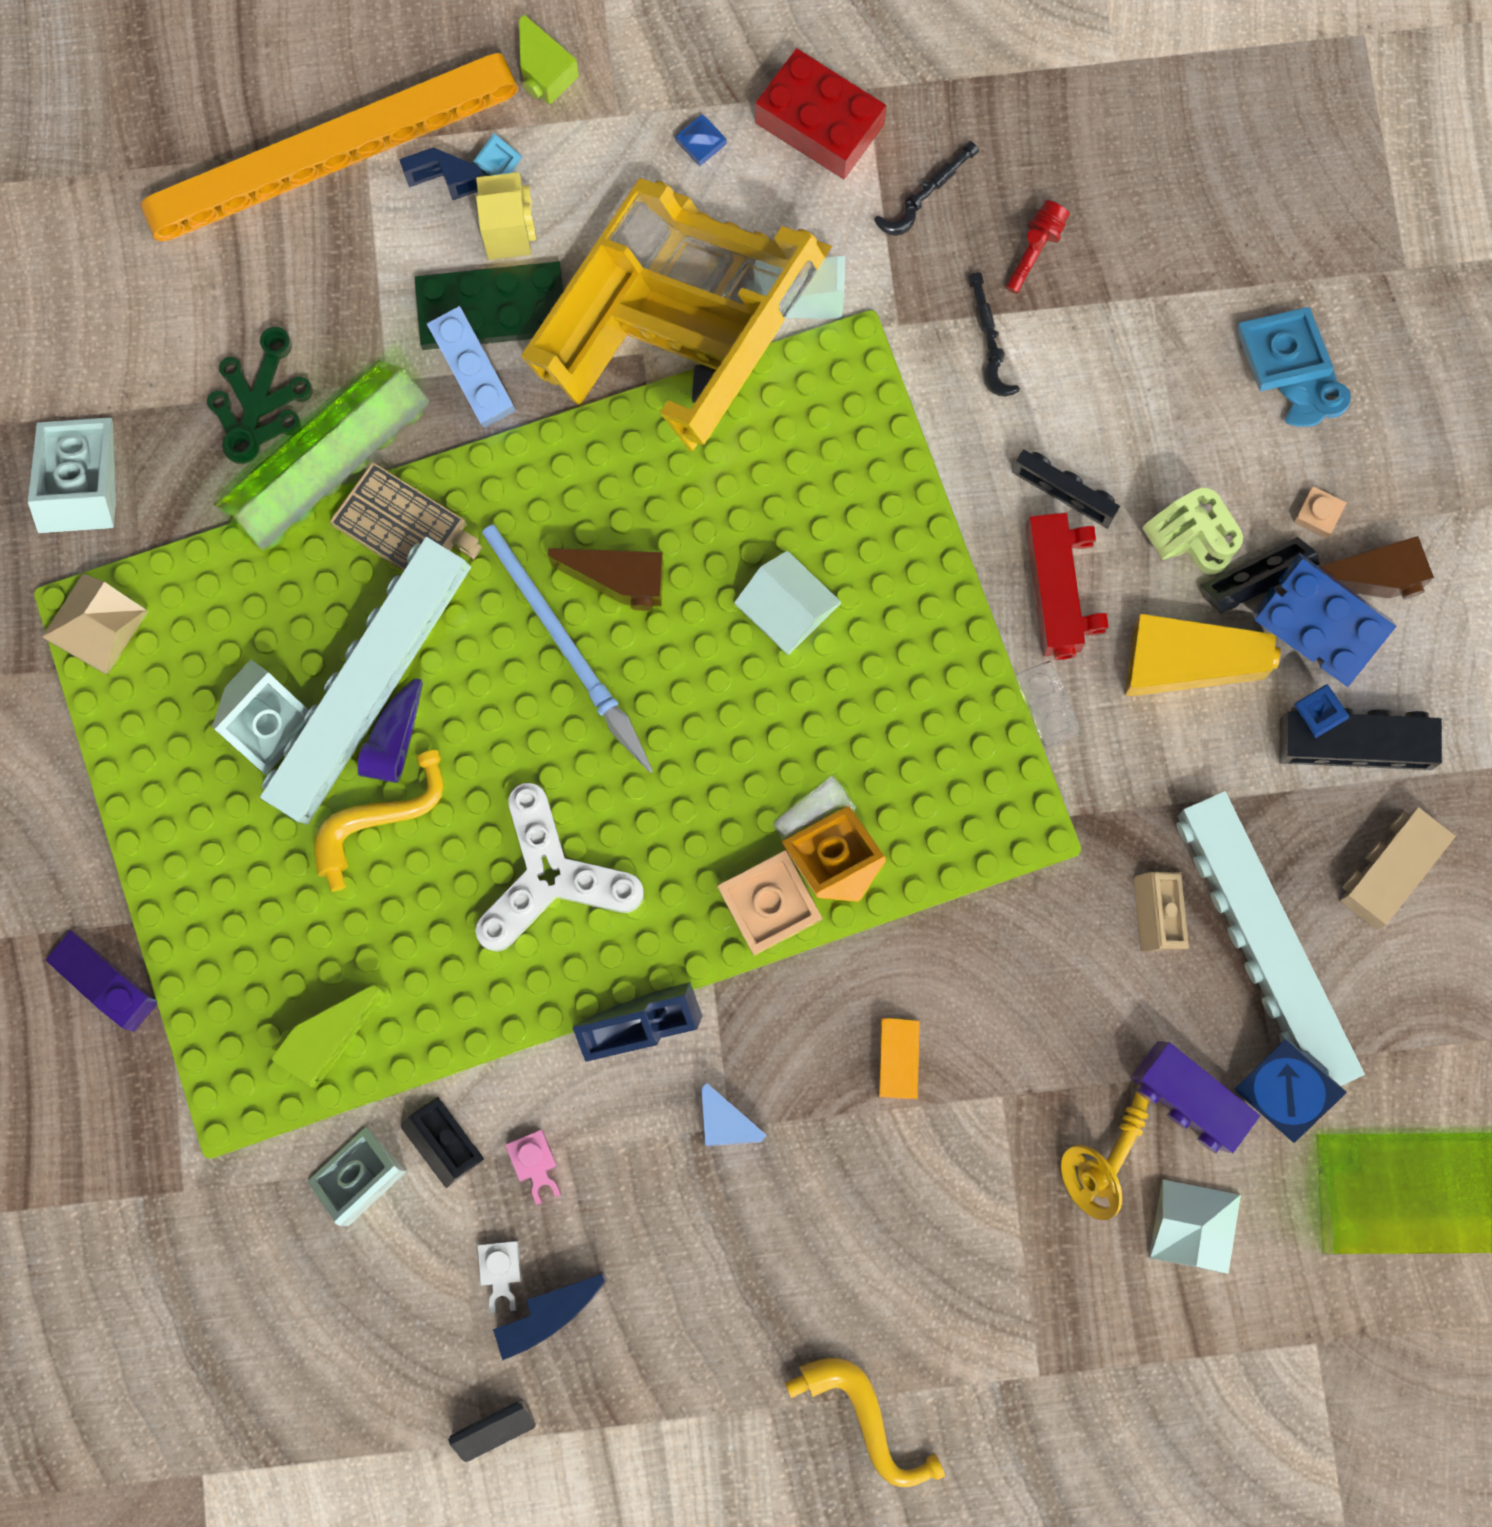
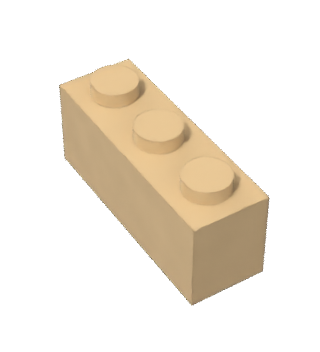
[1340,807,1456,930]

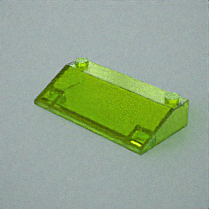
[1316,1133,1492,1254]

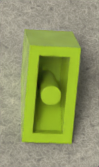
[519,14,579,106]

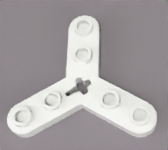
[476,783,644,952]

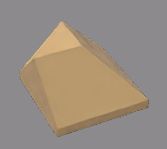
[42,574,148,675]

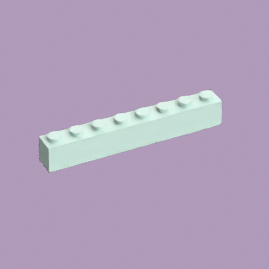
[260,537,471,825]
[1176,791,1365,1086]

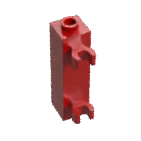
[1026,512,1109,660]

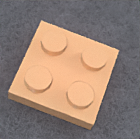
[717,850,822,956]

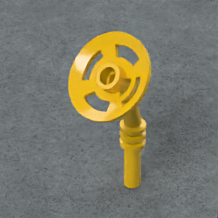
[1061,1085,1149,1220]

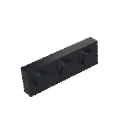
[1012,449,1120,529]
[1200,537,1320,614]

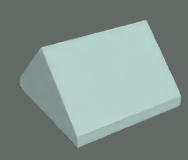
[734,551,841,655]
[308,1127,407,1226]

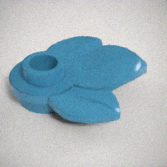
[1278,371,1351,427]

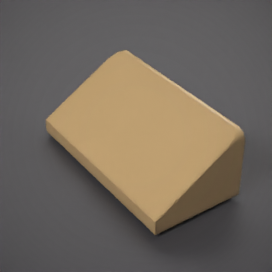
[1134,872,1189,952]

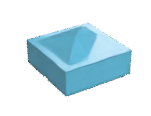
[471,133,523,176]

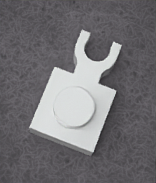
[478,1241,522,1313]

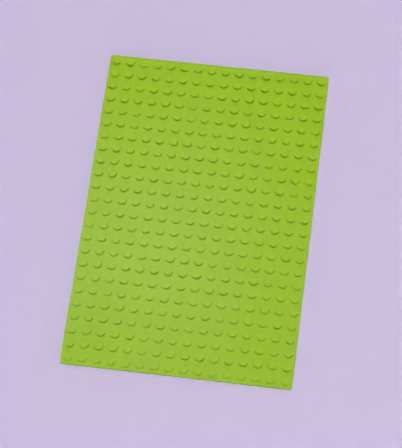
[34,310,1081,1159]

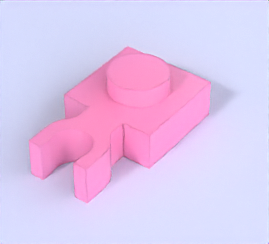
[505,1130,561,1205]

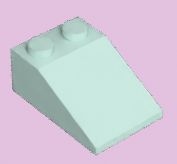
[28,417,116,533]

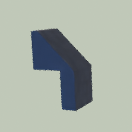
[399,147,483,201]

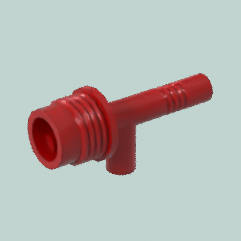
[1005,200,1070,294]

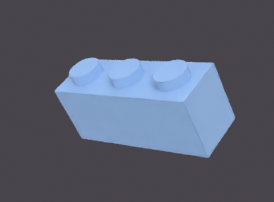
[427,306,517,428]

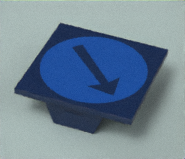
[1234,1038,1347,1143]

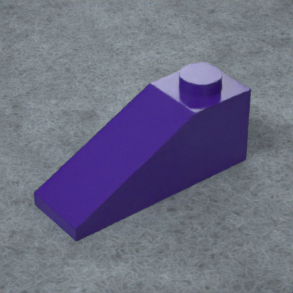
[45,930,157,1032]

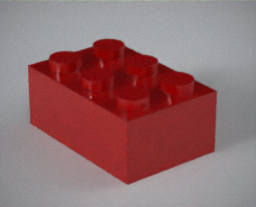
[755,48,887,180]

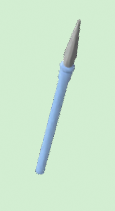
[482,525,653,773]

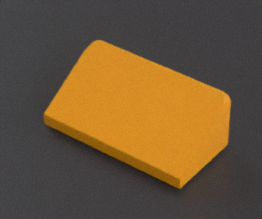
[878,1018,920,1100]

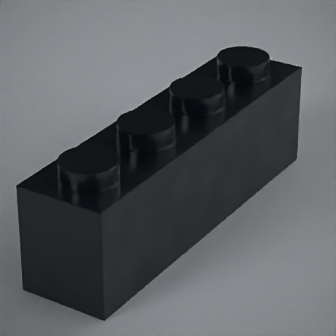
[1279,707,1442,770]

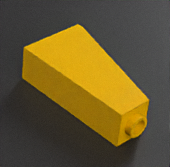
[1125,614,1281,696]

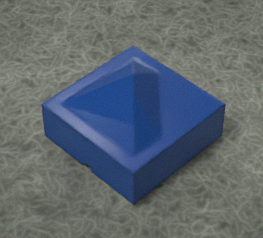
[676,114,727,167]
[1294,684,1349,738]

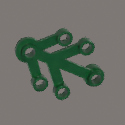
[207,327,313,464]

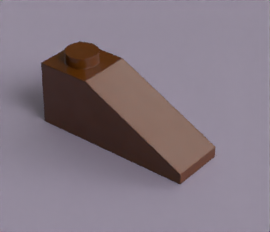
[1319,536,1434,600]
[548,548,664,611]

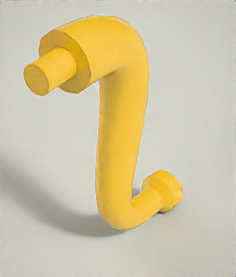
[314,750,443,892]
[784,1358,945,1487]

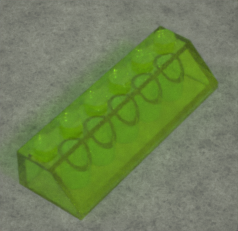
[214,360,430,550]

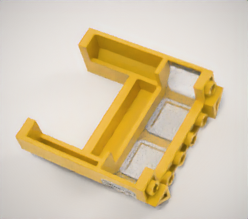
[521,178,833,452]

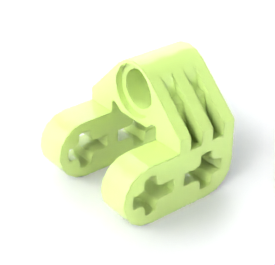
[1142,488,1243,575]

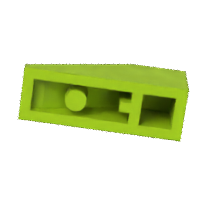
[271,984,385,1089]

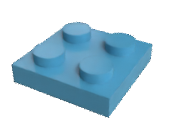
[1237,307,1333,392]

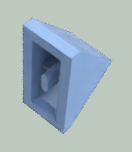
[702,1083,766,1147]

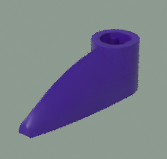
[358,679,423,783]

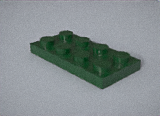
[415,261,564,350]

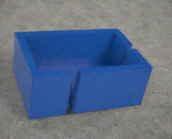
[1252,553,1397,687]

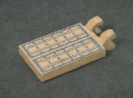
[330,462,482,572]

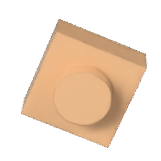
[1294,486,1347,539]

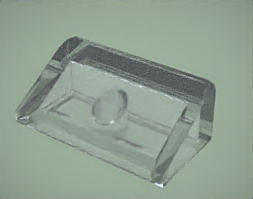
[773,775,857,840]

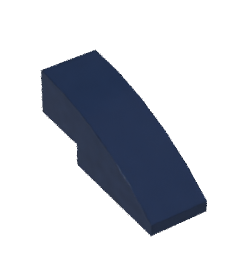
[573,982,703,1062]
[493,1273,607,1361]

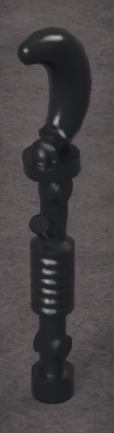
[874,141,979,236]
[968,272,1020,397]

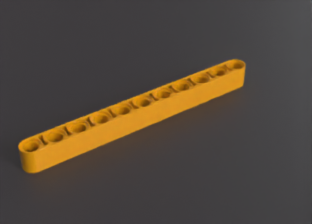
[140,53,519,242]

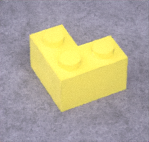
[476,172,537,260]

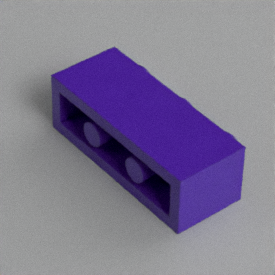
[1130,1041,1261,1154]

